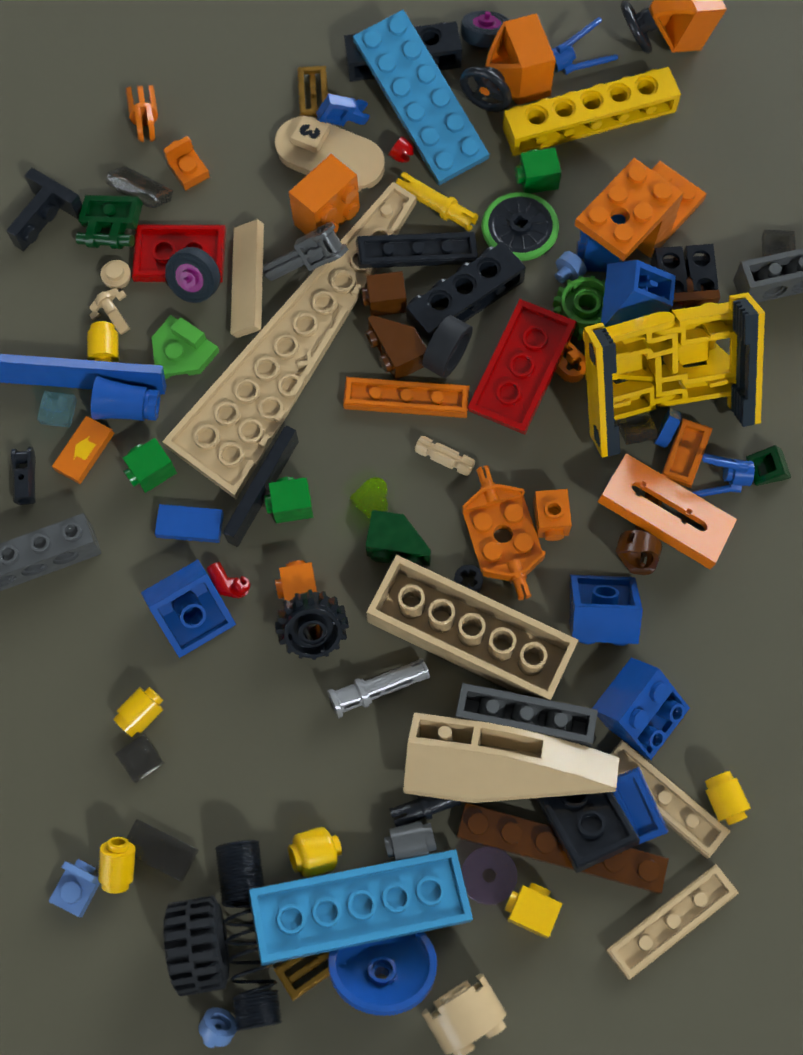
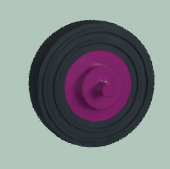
[460,11,509,48]
[165,247,220,303]

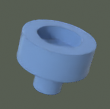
[555,251,587,283]
[198,1007,237,1048]

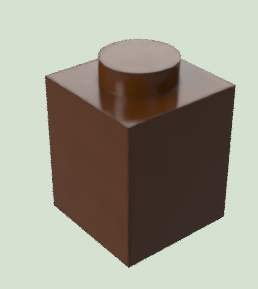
[361,271,407,316]

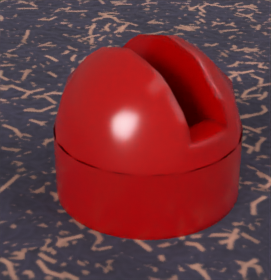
[389,136,414,163]

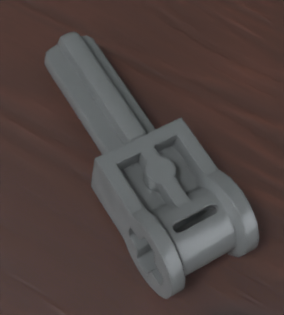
[263,222,348,281]

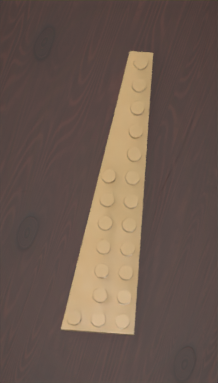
[162,182,417,499]

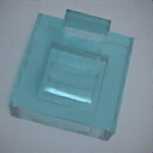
[37,391,77,428]

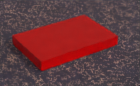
[132,225,226,282]

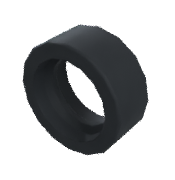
[422,315,473,378]

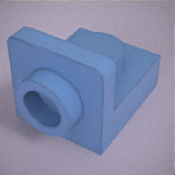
[48,859,100,918]

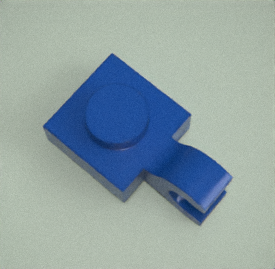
[316,94,370,126]

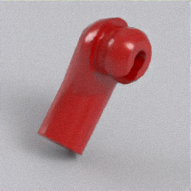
[206,562,250,599]

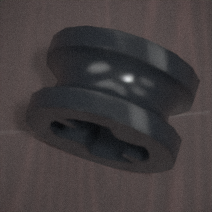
[454,564,483,593]

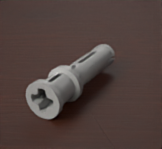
[327,658,430,718]

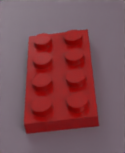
[467,299,577,435]

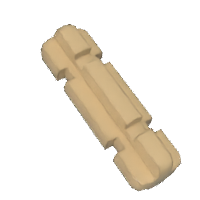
[415,436,475,476]

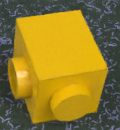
[504,883,563,939]

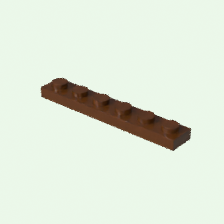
[457,803,669,894]

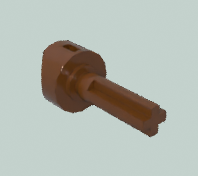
[615,492,663,575]

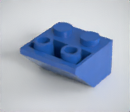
[601,260,676,327]
[592,657,690,760]

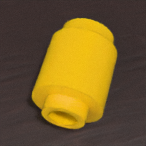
[87,321,119,362]
[113,687,164,737]
[705,771,751,826]
[98,837,136,894]

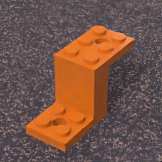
[574,157,707,261]

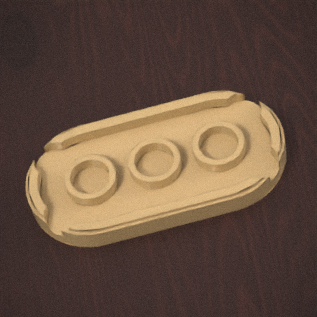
[275,116,385,192]

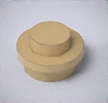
[100,260,131,290]

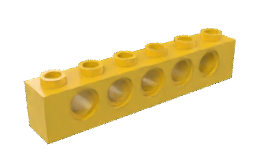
[503,66,681,157]

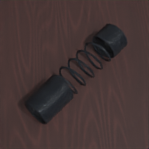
[215,840,282,1031]

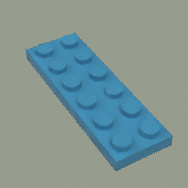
[353,9,490,186]
[248,849,473,966]

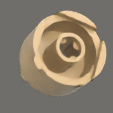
[421,974,507,1055]

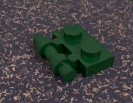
[76,195,143,249]

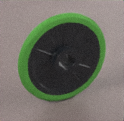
[481,192,559,261]

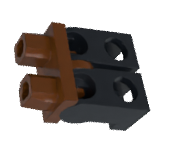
[650,244,720,313]

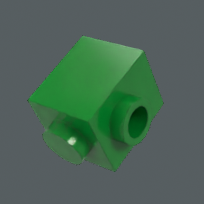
[515,147,562,194]
[123,438,177,493]
[264,477,314,524]

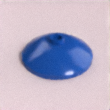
[328,932,437,1016]

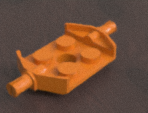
[462,465,546,601]

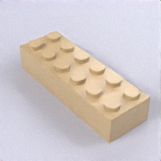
[366,555,579,700]

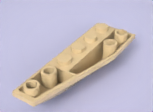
[403,713,619,803]

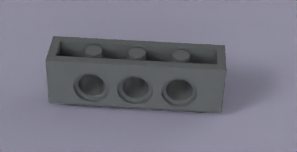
[733,248,803,303]
[0,513,102,591]
[456,683,598,747]

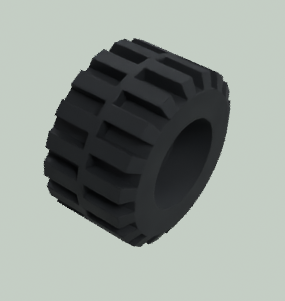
[163,896,229,996]

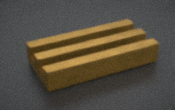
[298,66,328,118]
[274,952,329,1001]

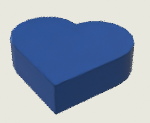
[654,408,681,448]

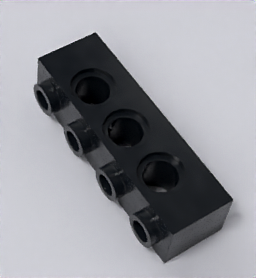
[344,21,462,82]
[406,242,526,346]

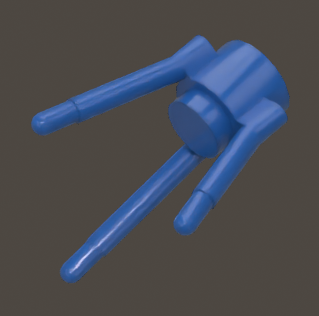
[552,17,618,75]
[691,453,755,497]

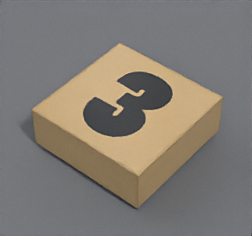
[290,115,330,154]

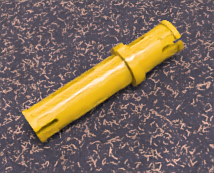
[396,172,478,231]

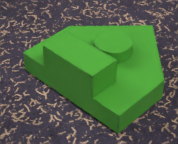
[152,315,220,379]

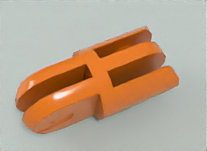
[126,85,158,142]

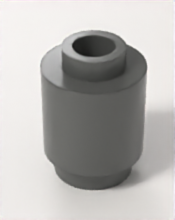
[384,821,437,861]

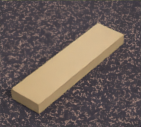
[230,219,264,338]
[610,740,731,859]
[605,864,739,980]

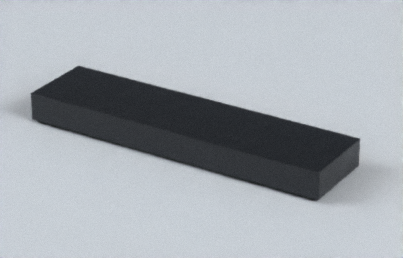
[356,232,478,269]
[224,425,299,547]

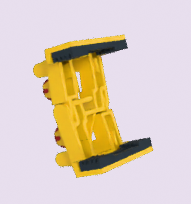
[582,292,765,458]

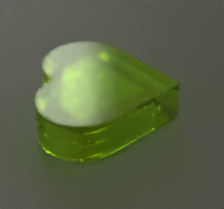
[350,477,388,519]

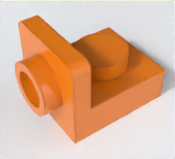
[163,136,210,191]

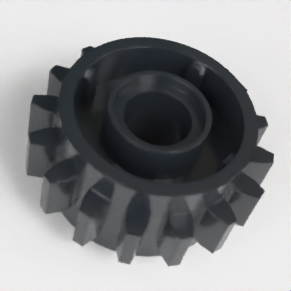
[275,590,349,660]

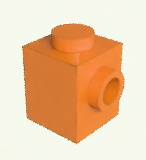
[533,489,572,541]
[275,560,318,601]

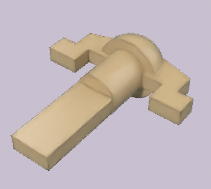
[89,288,130,335]

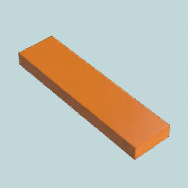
[343,377,469,418]

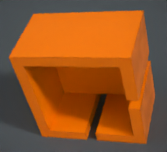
[289,154,360,234]

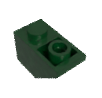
[365,510,431,567]

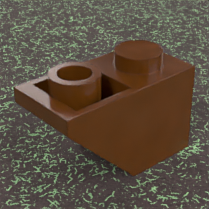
[365,315,426,380]

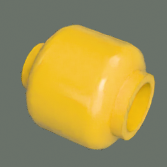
[288,827,342,878]

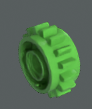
[553,275,605,341]

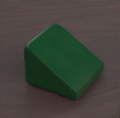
[746,445,791,486]

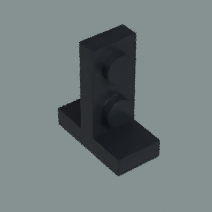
[6,167,83,251]

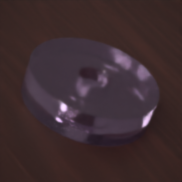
[461,847,517,905]

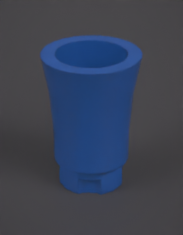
[91,376,161,421]

